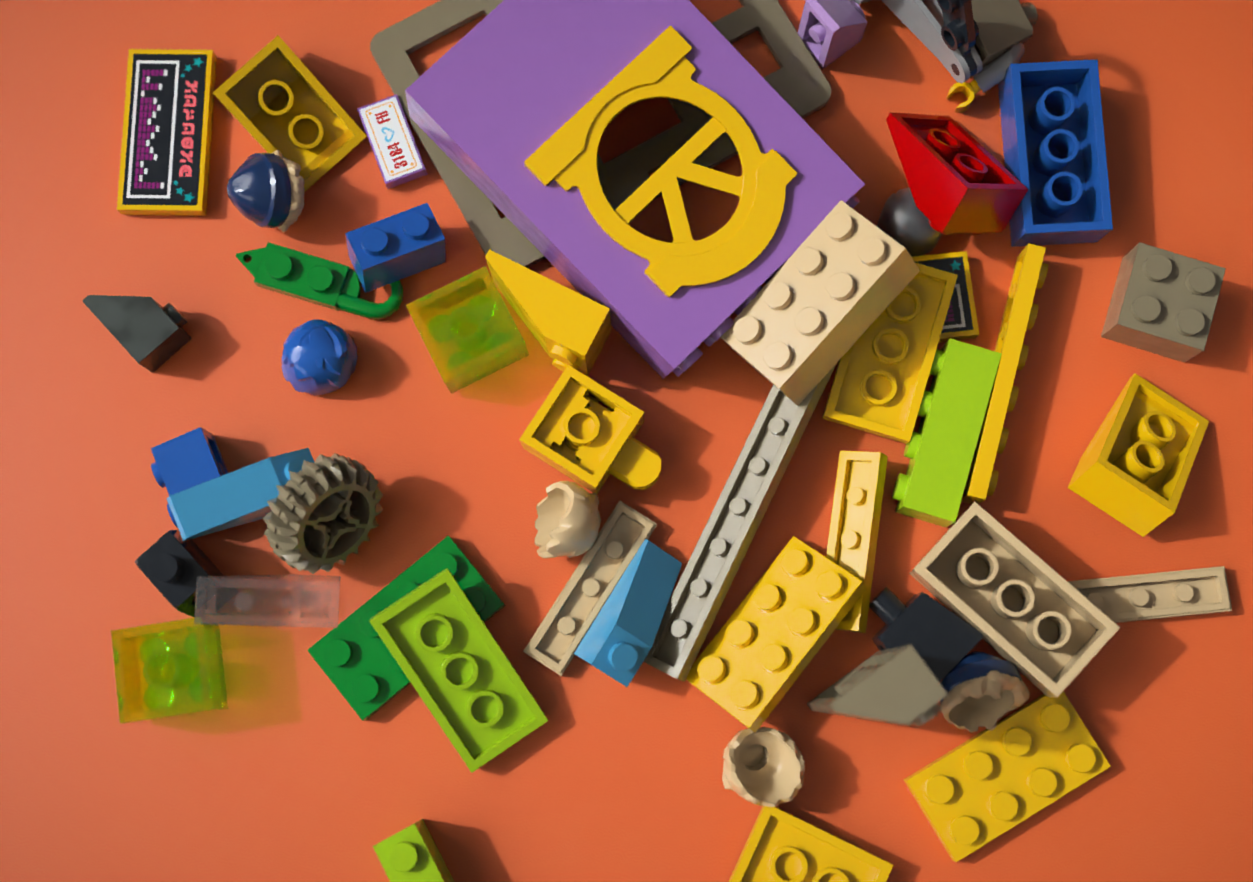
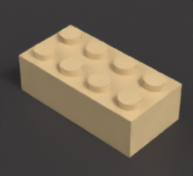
[721,200,920,406]
[909,502,1120,697]

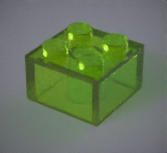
[406,266,529,394]
[111,616,228,724]

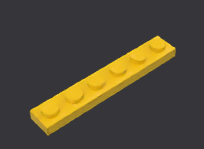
[961,243,1048,504]

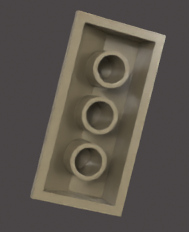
[807,645,948,727]

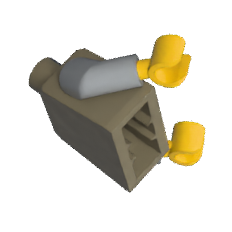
[946,0,1038,113]

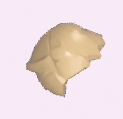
[535,481,601,558]
[722,727,805,807]

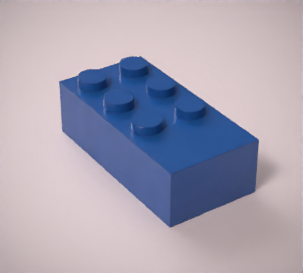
[998,59,1113,247]

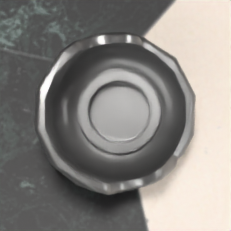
[877,187,942,257]

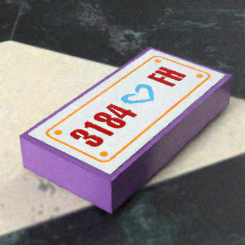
[357,94,427,189]

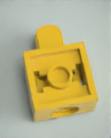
[519,365,661,494]

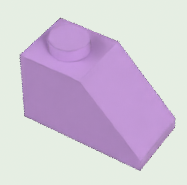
[798,0,867,70]

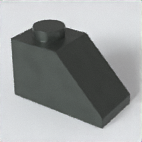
[82,295,192,373]

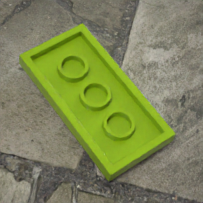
[370,568,548,773]

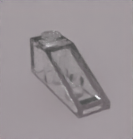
[195,574,341,628]

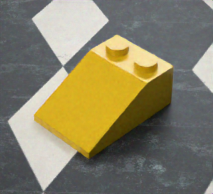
[213,35,367,192]
[485,249,611,376]
[1068,373,1209,537]

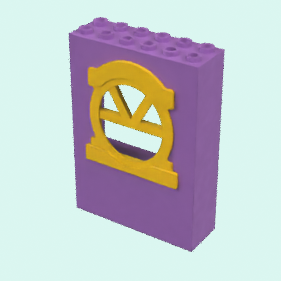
[405,0,865,379]

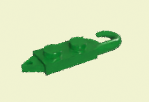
[236,242,403,319]

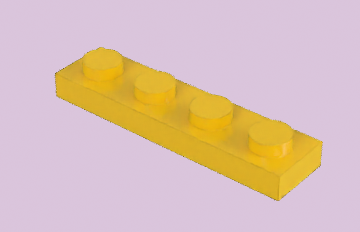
[826,451,888,633]

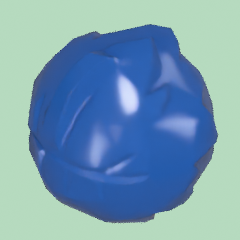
[281,319,357,396]

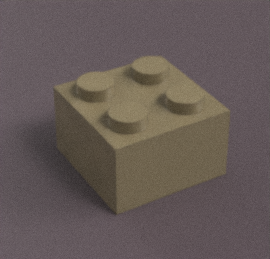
[1101,242,1226,363]

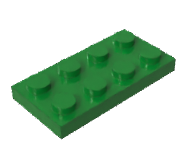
[307,536,506,721]

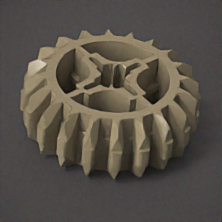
[263,453,383,574]

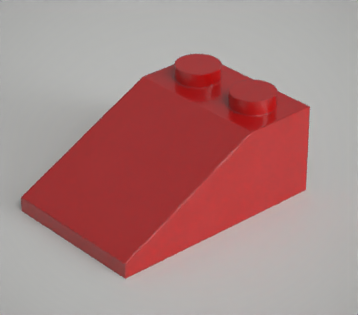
[886,112,1028,235]

